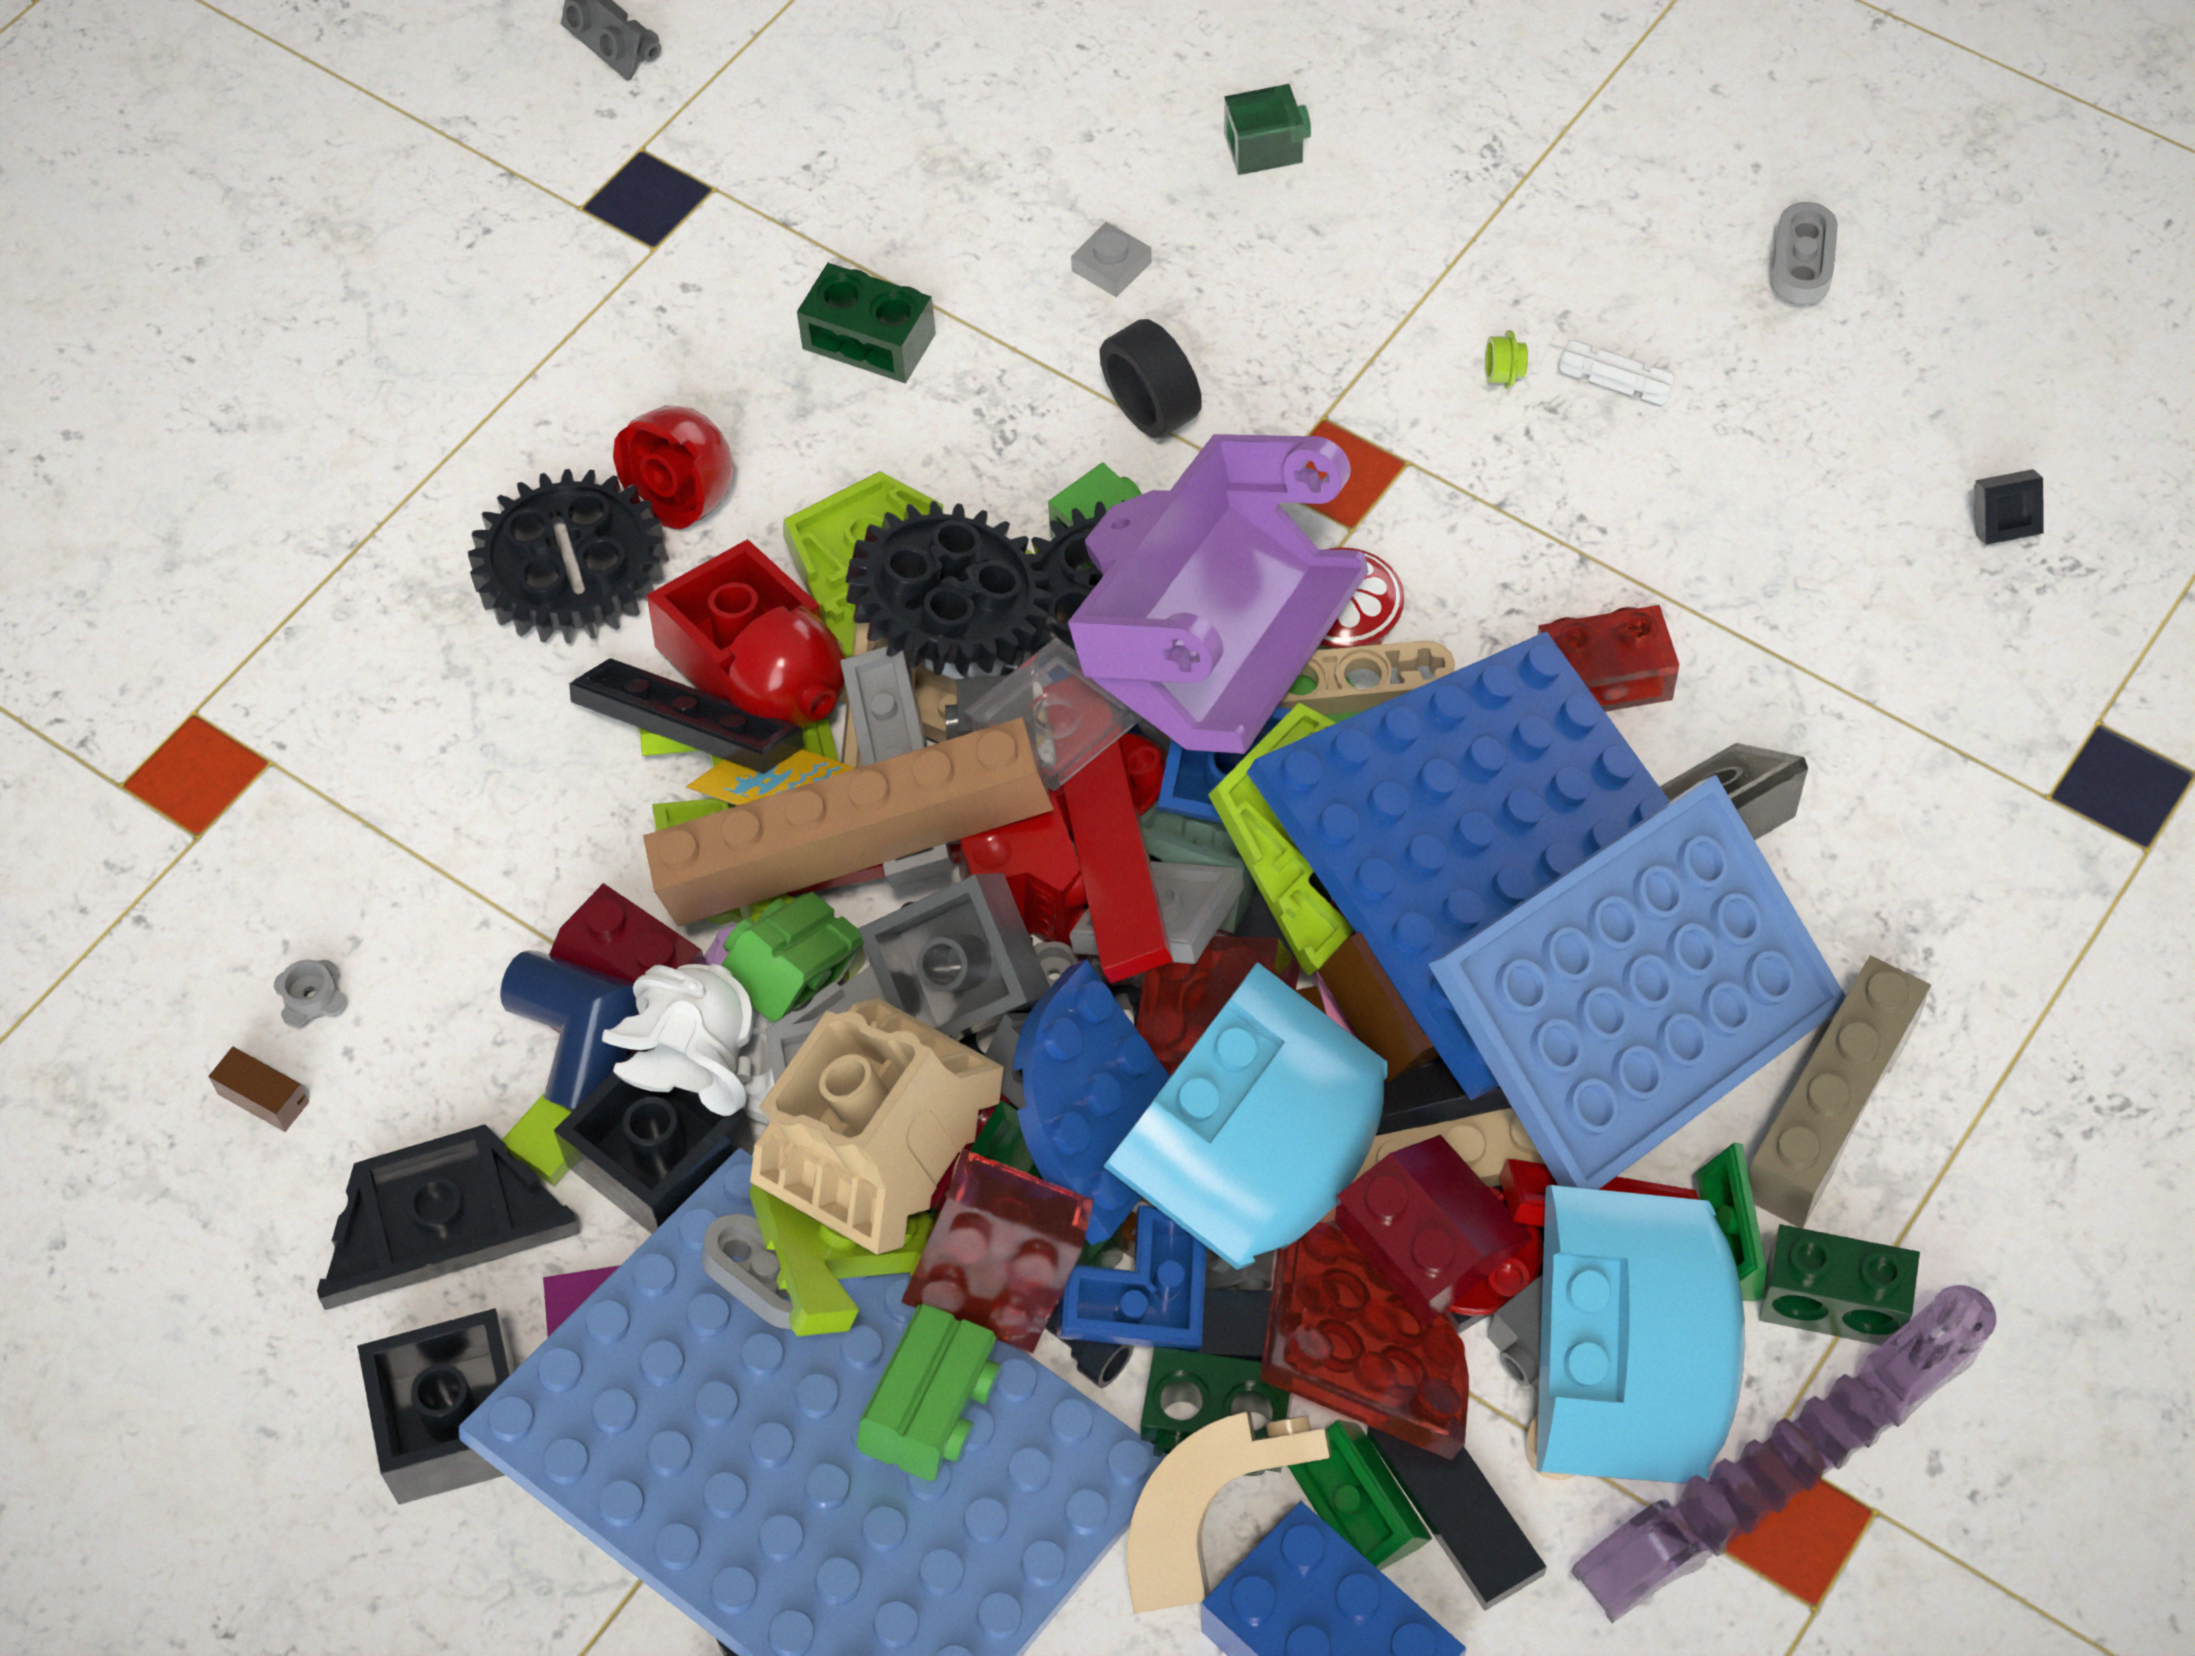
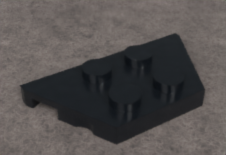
[317,1124,580,1310]

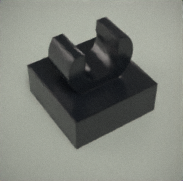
[1974,469,2044,545]

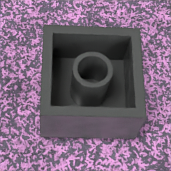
[858,873,1050,1041]

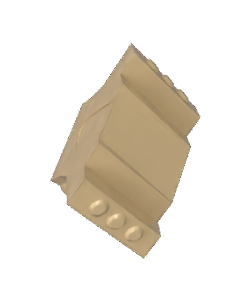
[750,998,1004,1255]

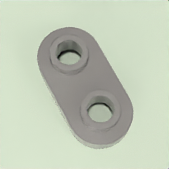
[1772,202,1838,304]
[701,1214,793,1329]

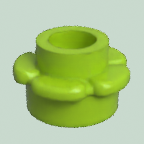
[1485,330,1528,389]

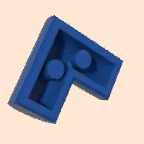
[1057,1205,1207,1352]

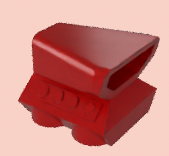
[959,792,1088,949]

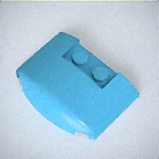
[1103,962,1387,1270]
[1536,1185,1745,1485]

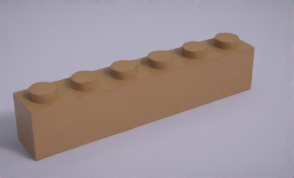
[643,717,1054,926]

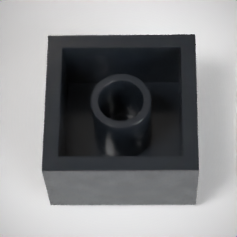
[554,1046,754,1234]
[357,1308,516,1505]

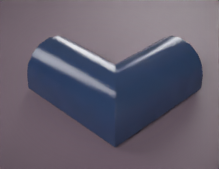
[500,950,638,1109]

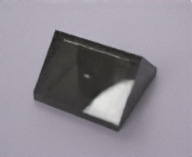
[1659,743,1808,840]

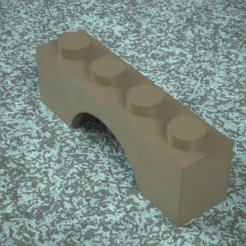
[1748,955,1931,1228]

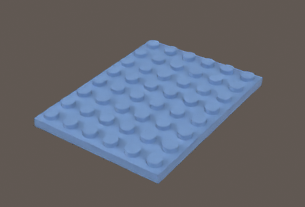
[459,1147,1167,1656]

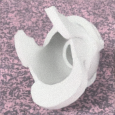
[602,964,754,1116]

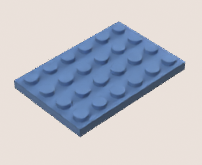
[1428,775,1846,1190]

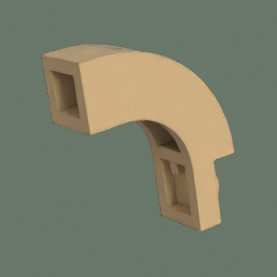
[1127,1410,1332,1614]

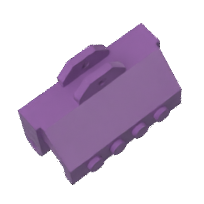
[1068,434,1369,754]

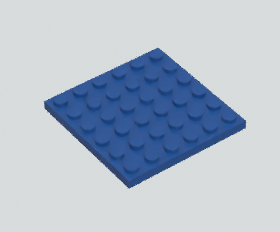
[1246,631,1670,1101]

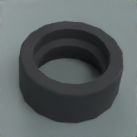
[1099,319,1202,438]

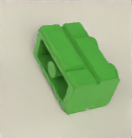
[721,892,864,1023]
[856,1303,1002,1482]

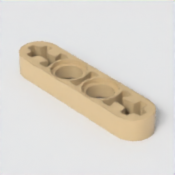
[1277,641,1455,715]

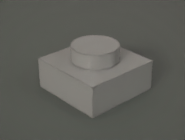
[1071,221,1152,297]

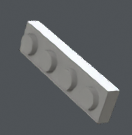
[840,647,955,888]

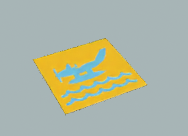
[685,749,856,806]

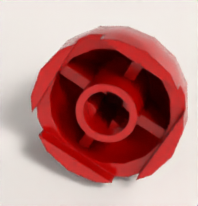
[613,405,734,529]
[719,605,845,728]

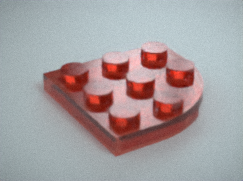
[1260,1221,1469,1460]

